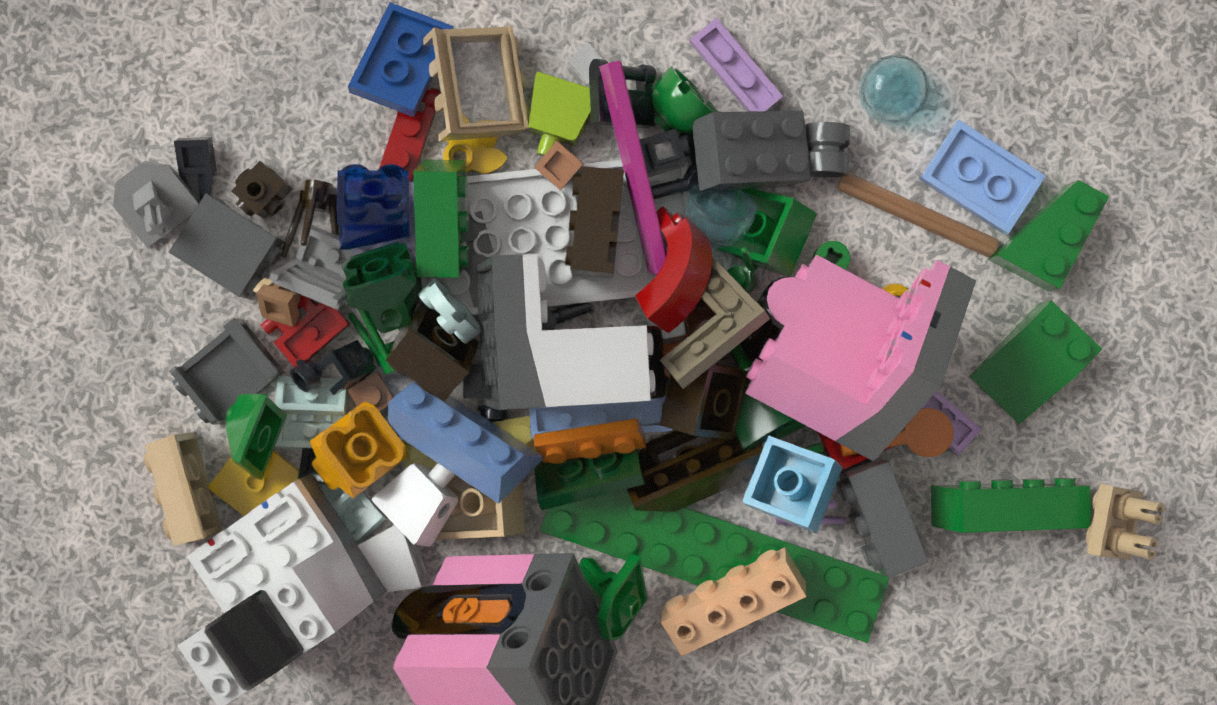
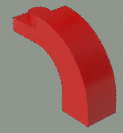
[635,206,712,334]

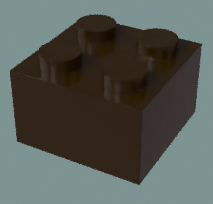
[386,302,479,402]
[660,363,749,440]

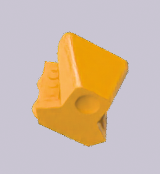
[309,401,407,498]

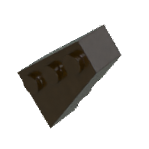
[565,166,624,279]

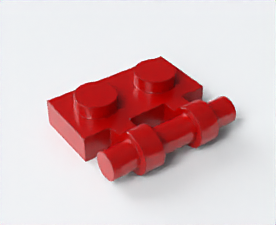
[260,294,351,367]

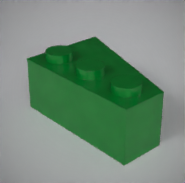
[413,159,469,278]
[988,180,1109,291]

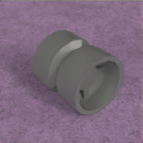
[805,122,850,178]

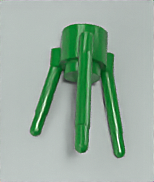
[727,247,758,293]
[348,309,401,374]

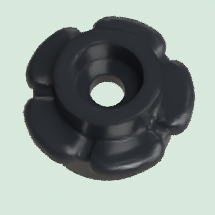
[290,359,322,392]
[477,405,511,421]

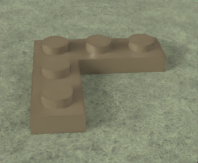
[660,257,770,389]

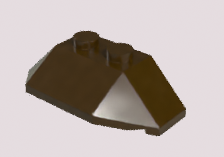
[627,430,763,512]

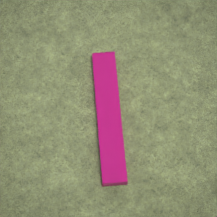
[599,60,667,274]

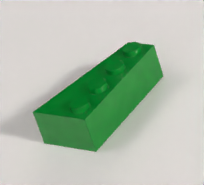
[931,478,1091,533]

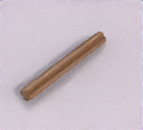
[838,172,999,257]

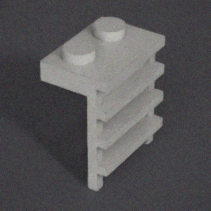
[269,225,371,310]

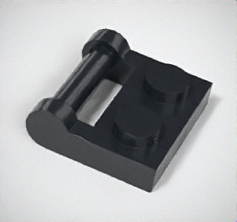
[589,59,656,128]

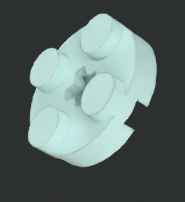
[418,278,481,344]

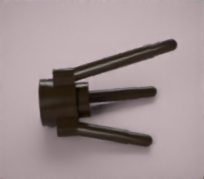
[281,179,339,258]

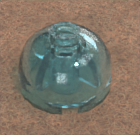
[859,54,929,125]
[685,184,757,248]

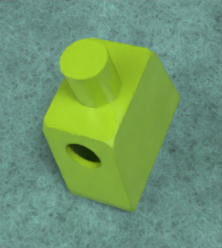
[529,71,591,157]

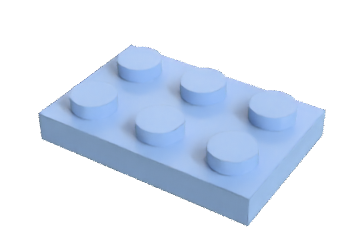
[919,120,1046,235]

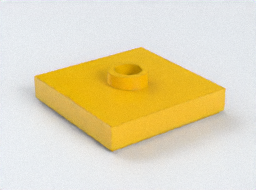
[207,450,299,516]

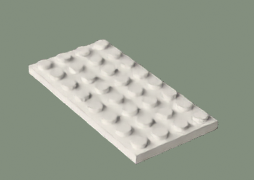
[411,154,694,315]

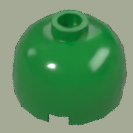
[652,66,719,135]

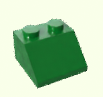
[717,189,817,277]

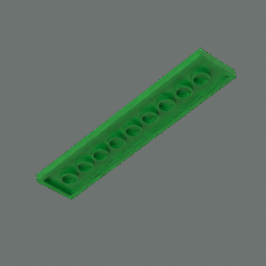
[540,489,890,643]

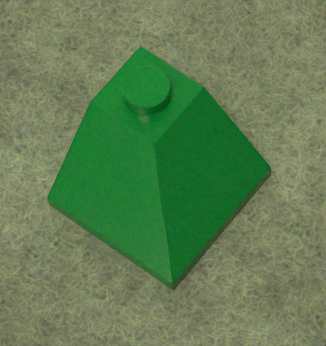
[225,393,287,480]

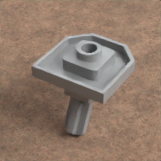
[113,161,200,248]

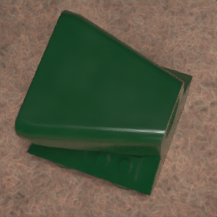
[342,241,422,333]

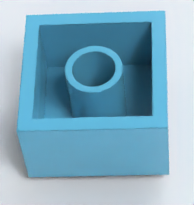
[742,436,843,534]

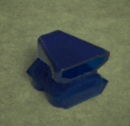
[337,164,410,250]

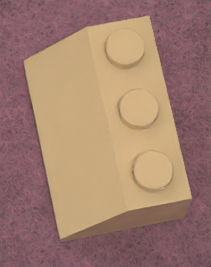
[144,432,223,546]

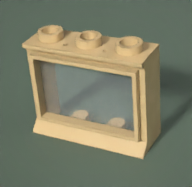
[423,25,530,141]

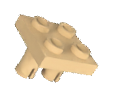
[1086,484,1165,560]

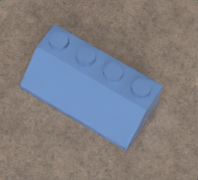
[388,382,543,504]

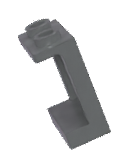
[169,193,284,299]
[169,318,285,425]

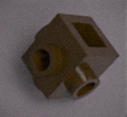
[231,160,293,219]

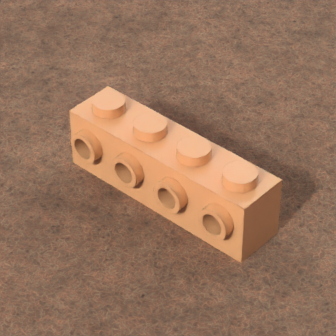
[661,547,806,656]

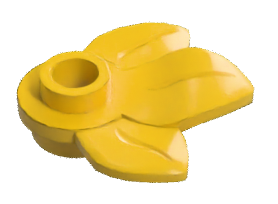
[443,114,507,174]

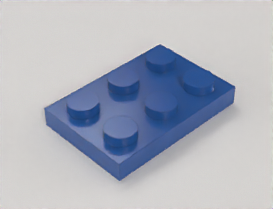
[348,2,454,117]

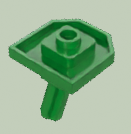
[579,554,648,642]

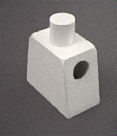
[372,463,458,547]
[358,525,429,593]

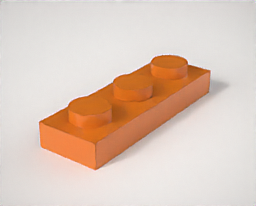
[534,418,646,464]

